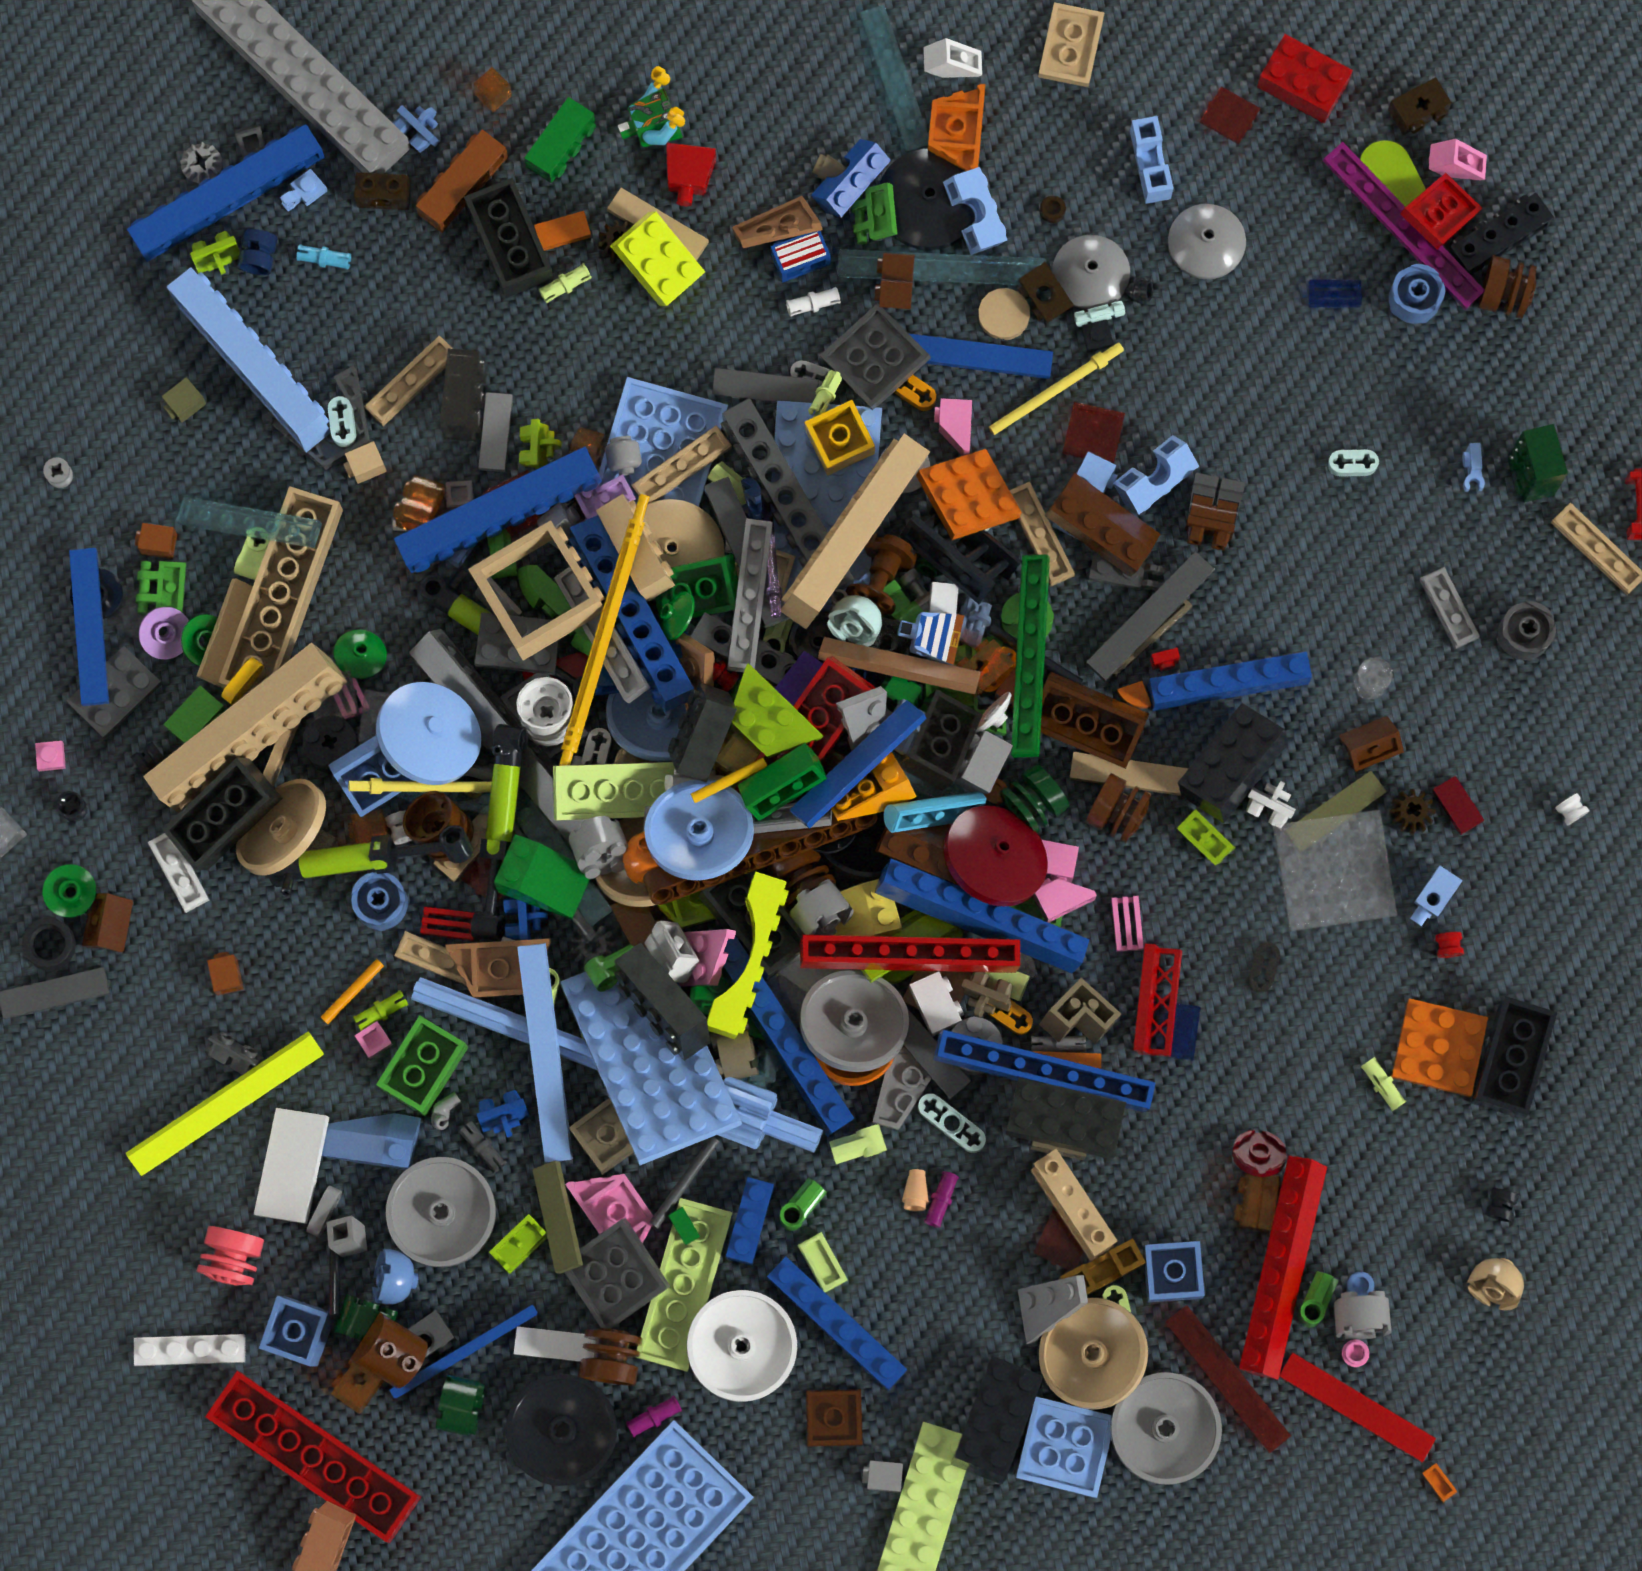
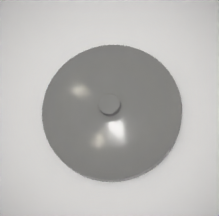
[800,970,909,1072]
[386,1157,496,1267]
[1110,1372,1222,1485]

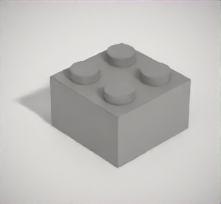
[947,730,1013,794]

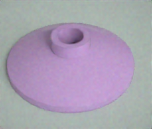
[139,607,189,659]

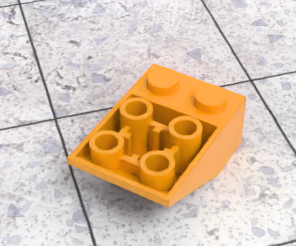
[831,752,916,821]

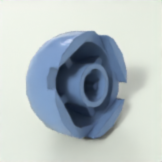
[372,1249,418,1304]

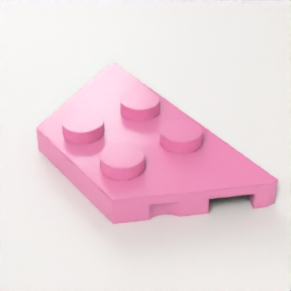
[679,929,736,987]
[565,1174,653,1243]

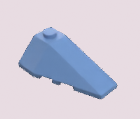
[321,1113,421,1171]

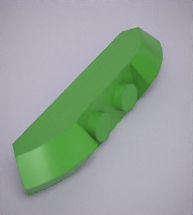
[518,565,592,656]

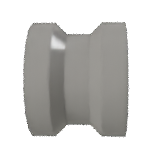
[43,457,73,488]

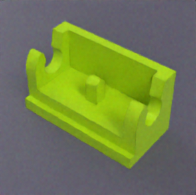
[1177,809,1236,866]
[489,1214,547,1274]

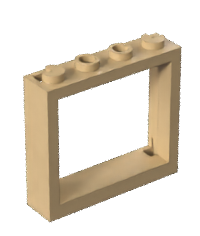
[468,520,605,660]

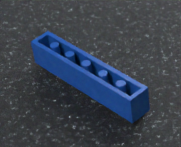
[1147,652,1312,711]
[767,1256,907,1391]

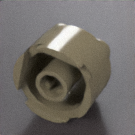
[710,1022,759,1079]

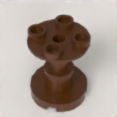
[846,533,918,620]

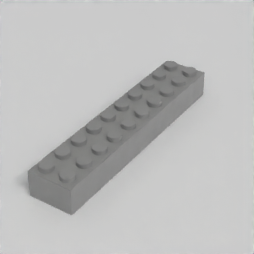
[192,0,411,174]

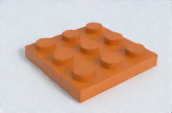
[916,449,1022,540]
[1391,998,1488,1097]

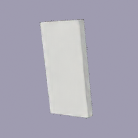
[254,1108,329,1224]

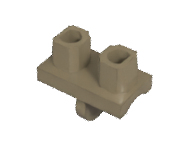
[961,972,1013,1018]

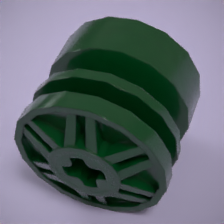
[999,763,1070,833]

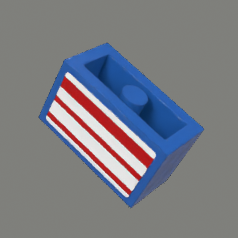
[771,231,831,283]

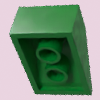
[655,554,738,618]
[494,834,590,919]

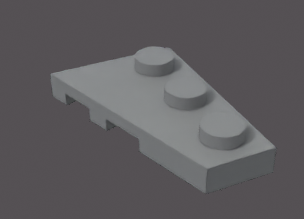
[836,686,887,751]
[872,1047,932,1130]
[1018,1275,1088,1344]

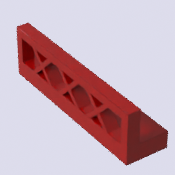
[1133,943,1182,1057]

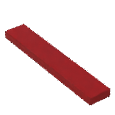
[1279,1352,1436,1463]

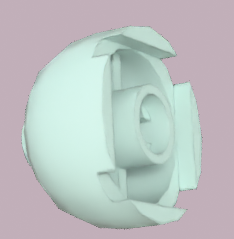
[827,595,882,647]

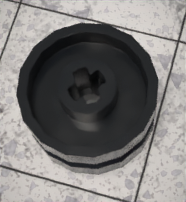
[786,612,848,663]

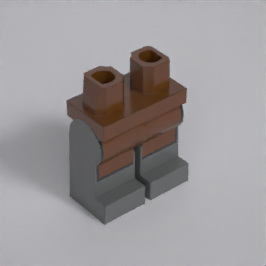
[1185,473,1245,551]

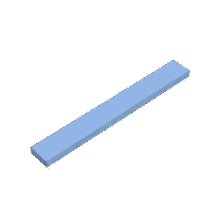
[517,943,573,1162]

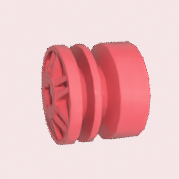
[196,1226,264,1286]

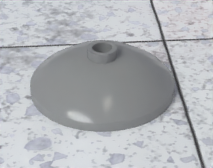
[1168,204,1246,279]
[1052,235,1130,310]

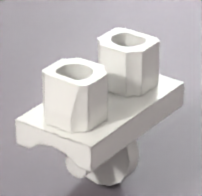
[1246,781,1296,829]

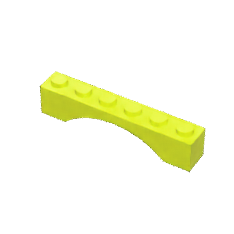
[707,872,789,1039]

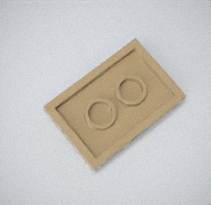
[1038,2,1104,88]

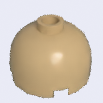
[1467,1258,1524,1310]

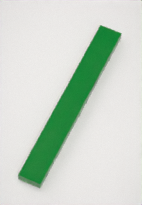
[1011,554,1050,758]

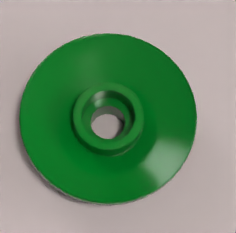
[659,591,695,642]
[181,614,217,667]
[333,630,387,679]
[42,864,97,918]

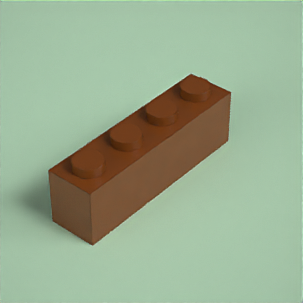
[416,129,508,233]

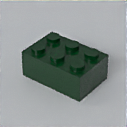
[1508,424,1568,503]

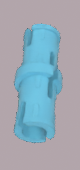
[296,244,351,270]

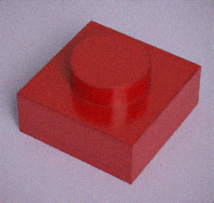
[1150,647,1180,672]

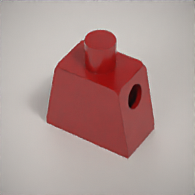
[666,143,716,207]

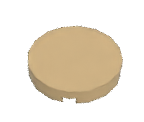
[978,288,1030,340]

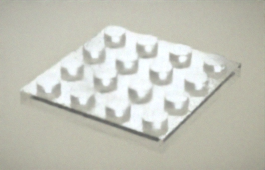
[1273,810,1397,932]

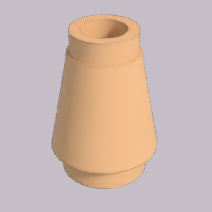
[902,1169,929,1211]

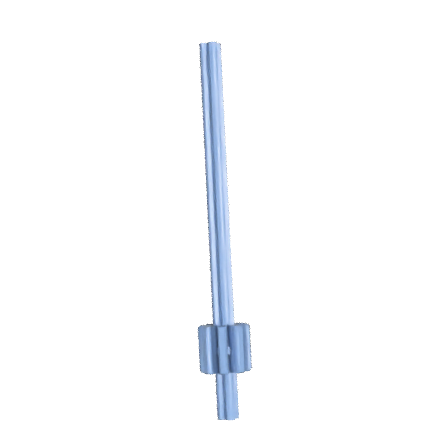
[411,977,823,1153]

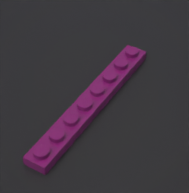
[1323,142,1485,310]

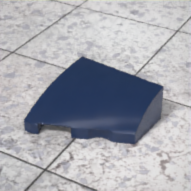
[741,476,763,521]

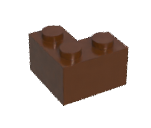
[875,252,915,309]

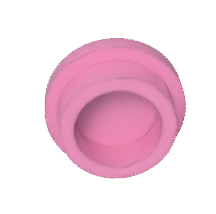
[1341,1339,1369,1367]

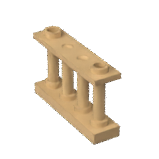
[1030,1149,1118,1262]

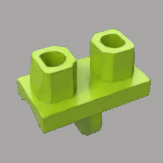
[190,231,240,275]
[519,419,562,469]

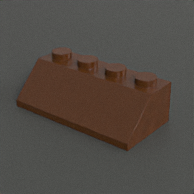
[1044,473,1160,577]
[1041,672,1150,769]
[875,824,959,886]

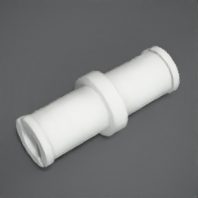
[786,287,841,317]

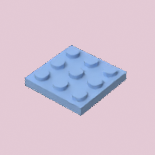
[1016,1397,1112,1498]

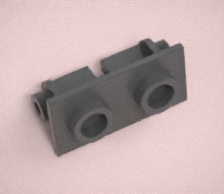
[205,1032,264,1075]

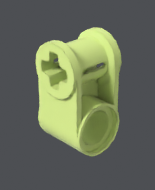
[234,528,271,580]

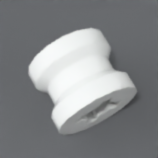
[1555,793,1589,826]

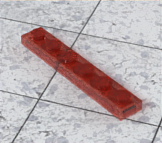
[1165,1305,1291,1454]

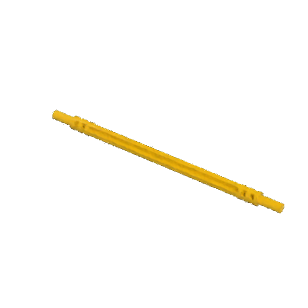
[559,494,650,766]

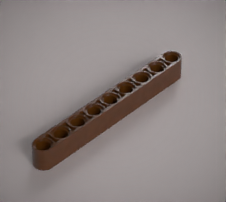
[643,812,878,905]

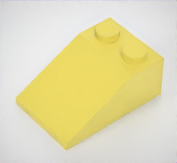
[834,879,902,937]

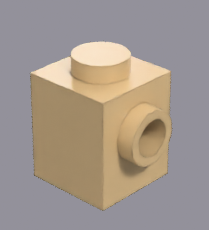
[343,441,387,484]

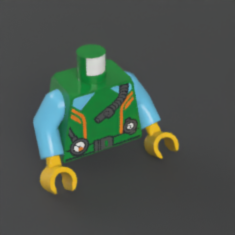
[618,66,685,147]

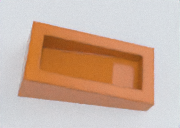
[1422,1463,1457,1503]

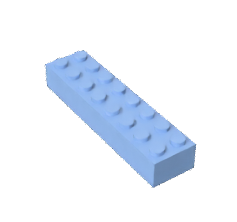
[167,267,331,452]

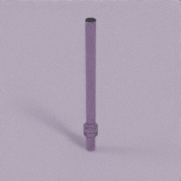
[761,496,783,618]

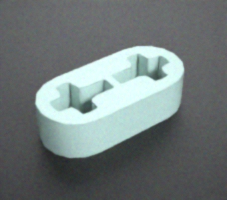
[328,396,356,447]
[1328,450,1379,476]

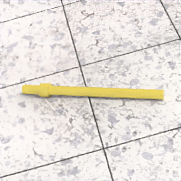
[989,342,1124,435]
[348,778,492,794]

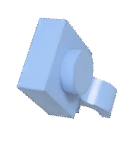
[280,169,327,211]
[1462,443,1484,492]

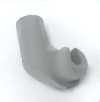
[431,1091,461,1130]

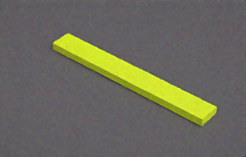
[126,1031,324,1176]

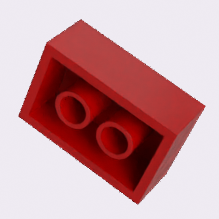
[1257,34,1353,124]

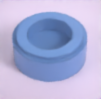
[1346,1272,1374,1296]

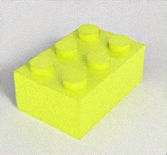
[610,211,705,306]

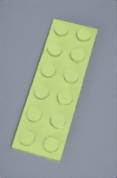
[553,762,675,820]
[635,1198,733,1372]
[877,1422,966,1571]

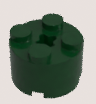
[334,1294,398,1341]
[436,1375,485,1436]

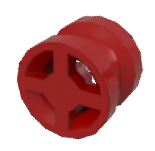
[1435,932,1464,958]

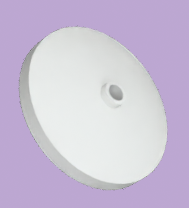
[687,1290,797,1402]

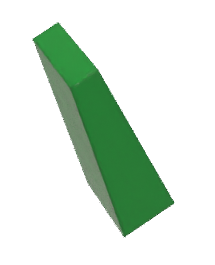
[668,1207,700,1246]

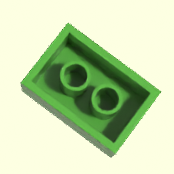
[376,1015,468,1116]

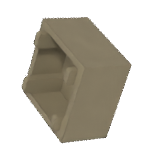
[569,1098,634,1175]

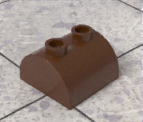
[350,1312,428,1389]

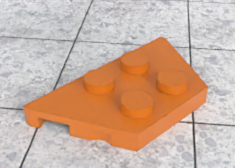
[928,84,986,171]

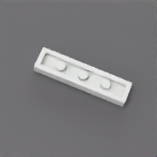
[134,1334,245,1366]

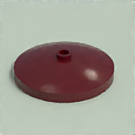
[944,806,1048,907]

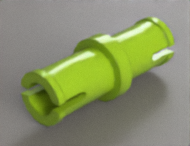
[353,990,408,1031]

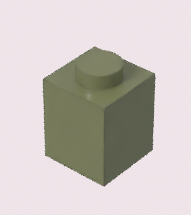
[162,377,206,423]

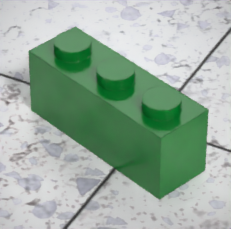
[524,97,596,183]
[738,743,827,821]

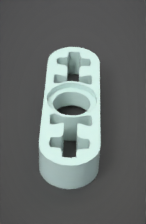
[918,1094,986,1153]

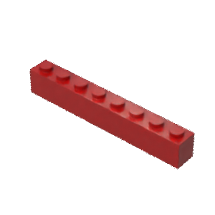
[800,935,1020,973]
[1239,1156,1327,1380]

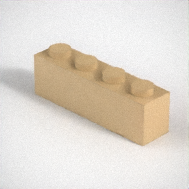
[596,494,675,602]

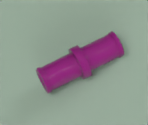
[924,1171,959,1228]
[625,1396,682,1438]

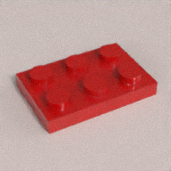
[1400,173,1483,250]

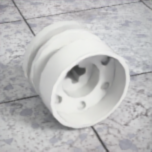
[516,677,574,746]

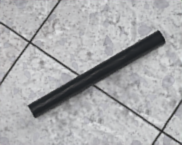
[988,624,1083,684]

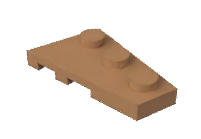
[732,196,823,248]

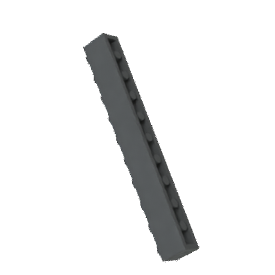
[409,629,587,848]

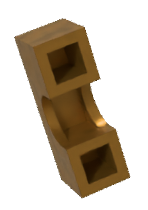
[1058,1238,1146,1295]

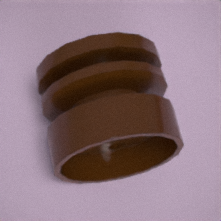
[1478,255,1537,319]
[1085,773,1151,844]
[402,791,474,862]
[765,849,836,910]
[578,1328,643,1386]

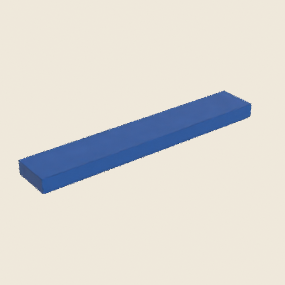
[908,333,1053,379]
[69,548,109,706]
[790,700,927,829]
[389,1304,538,1398]

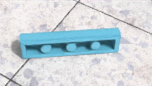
[884,791,987,833]

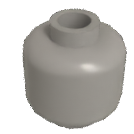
[605,436,642,476]

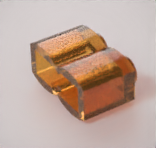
[393,475,445,531]

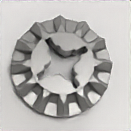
[180,142,222,183]

